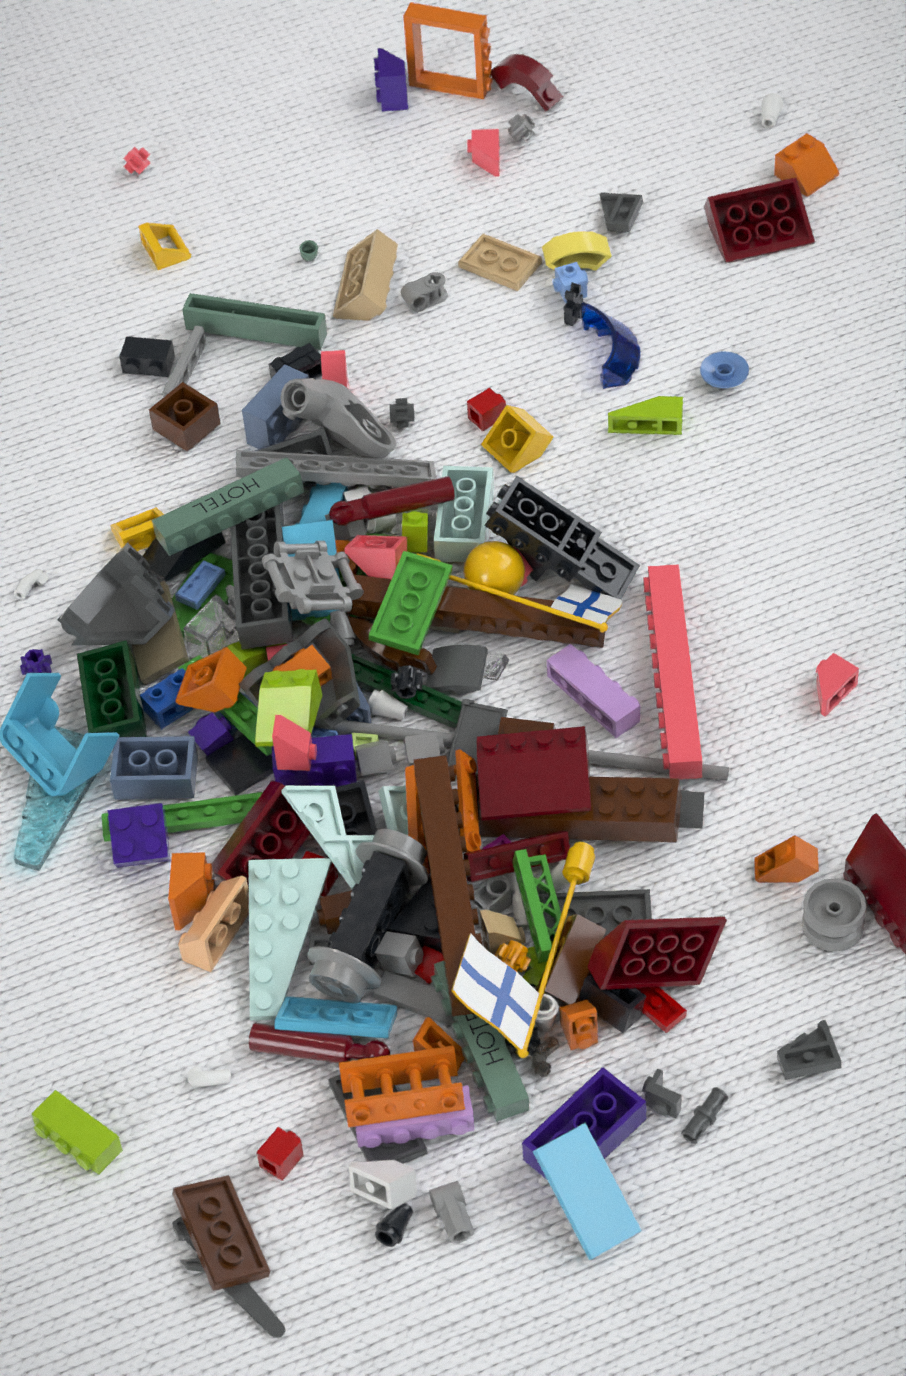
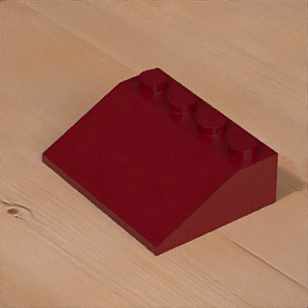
[704,177,815,264]
[477,726,592,821]
[843,813,906,954]
[587,917,727,990]

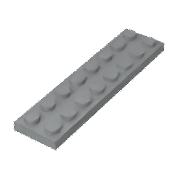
[236,450,437,488]

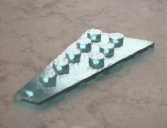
[13,726,98,871]

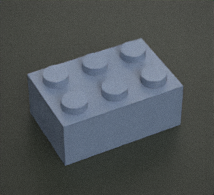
[242,364,309,449]
[110,736,198,800]

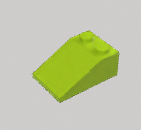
[255,669,322,747]

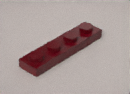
[463,830,570,882]

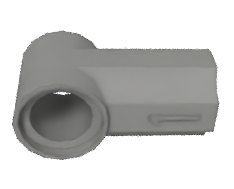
[429,1181,474,1243]

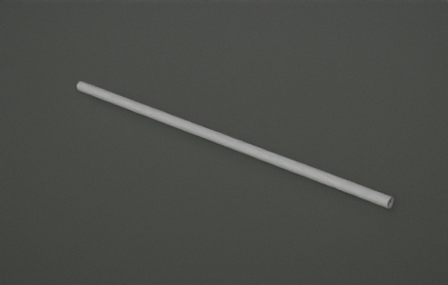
[313,720,729,780]

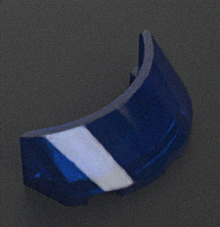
[581,302,640,389]

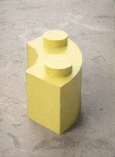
[542,231,612,271]

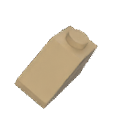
[480,909,526,955]

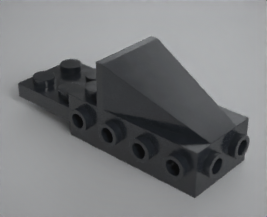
[484,476,640,599]

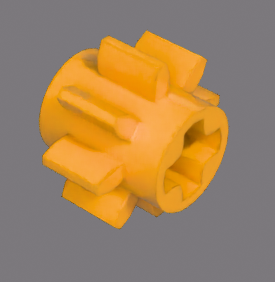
[494,940,531,973]

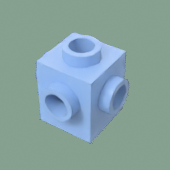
[552,262,588,303]

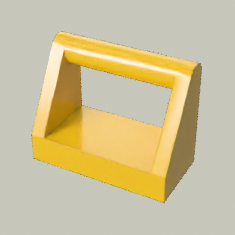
[138,222,191,270]
[110,507,164,551]

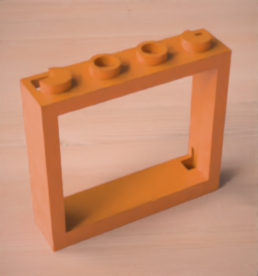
[403,2,493,100]

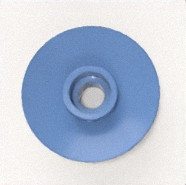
[700,351,749,388]

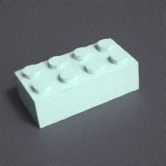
[434,466,494,562]

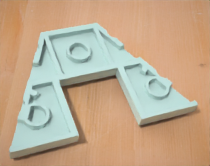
[281,786,408,889]

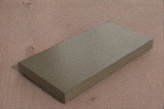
[131,581,189,685]

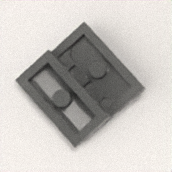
[426,645,488,696]

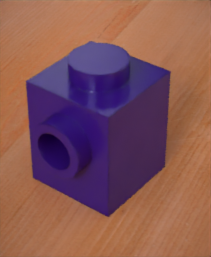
[188,712,234,756]

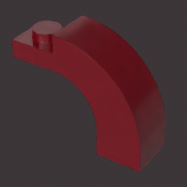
[490,54,563,112]

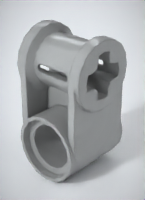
[400,272,448,313]
[470,875,512,927]

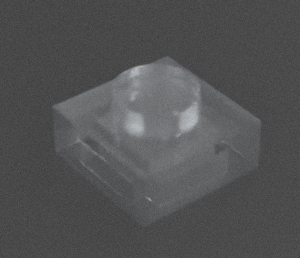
[483,651,509,681]

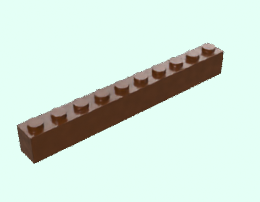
[347,574,607,648]
[414,755,483,1017]

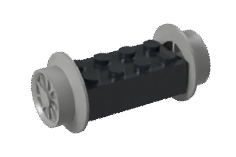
[307,829,429,1004]

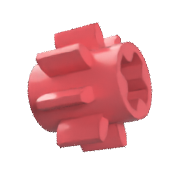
[123,147,151,174]

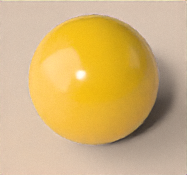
[463,541,525,595]

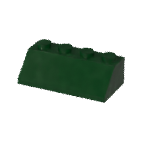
[77,640,148,737]

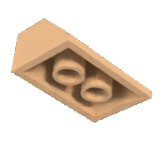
[178,876,249,972]

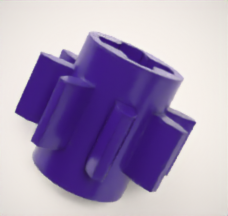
[20,649,52,675]

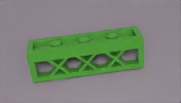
[512,849,561,963]

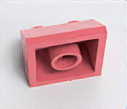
[345,535,407,579]

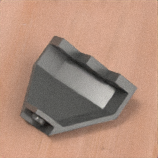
[57,542,175,646]
[239,618,360,728]

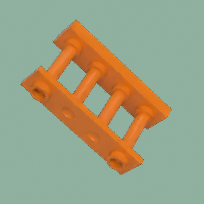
[405,749,482,874]
[339,1045,465,1127]

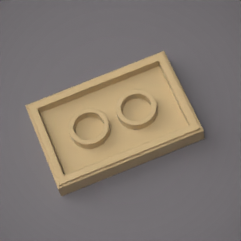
[458,234,542,291]

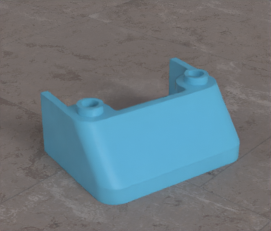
[0,673,120,796]

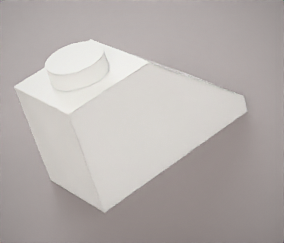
[348,1160,417,1210]

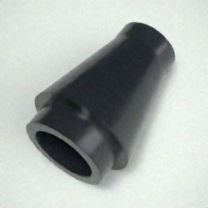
[375,1203,414,1247]

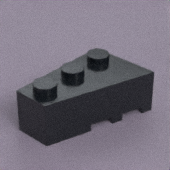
[388,875,442,953]

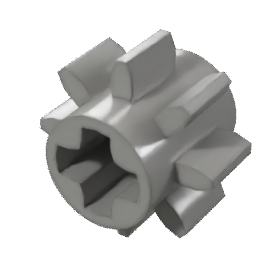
[508,114,535,142]

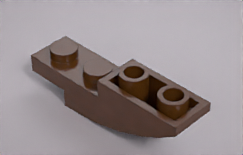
[348,616,437,675]

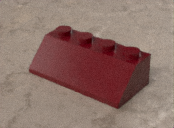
[212,780,311,890]

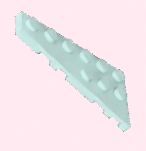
[249,858,332,1021]

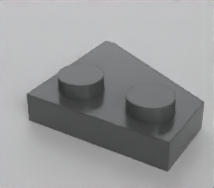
[599,192,643,232]
[777,1020,841,1080]

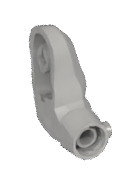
[281,378,397,458]

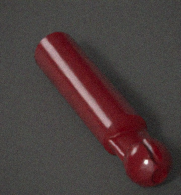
[329,476,455,526]
[249,1022,390,1063]

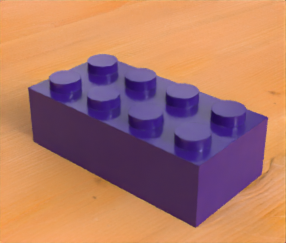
[522,1067,647,1180]

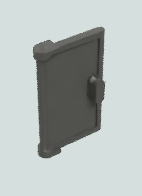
[447,699,508,777]

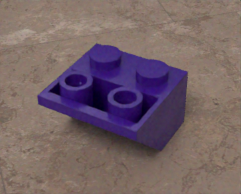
[374,48,408,112]

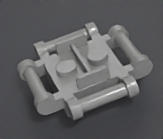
[261,540,364,614]

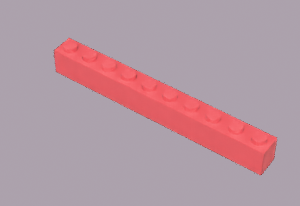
[643,564,702,780]

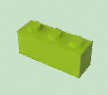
[31,1090,123,1175]

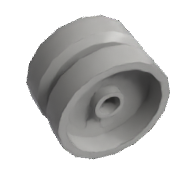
[802,878,866,952]

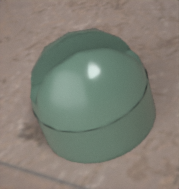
[300,240,318,261]

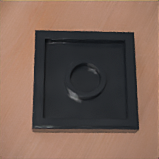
[205,734,274,796]

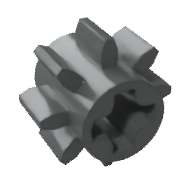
[389,398,415,428]

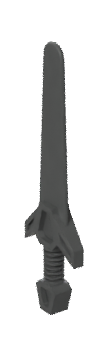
[172,1216,286,1338]

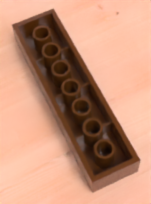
[457,774,682,843]

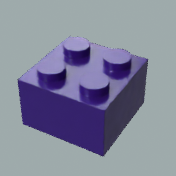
[107,803,171,868]

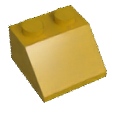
[481,405,554,473]

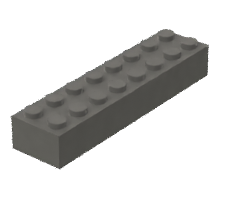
[230,503,293,649]

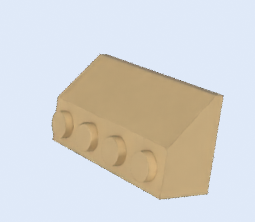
[333,229,398,321]

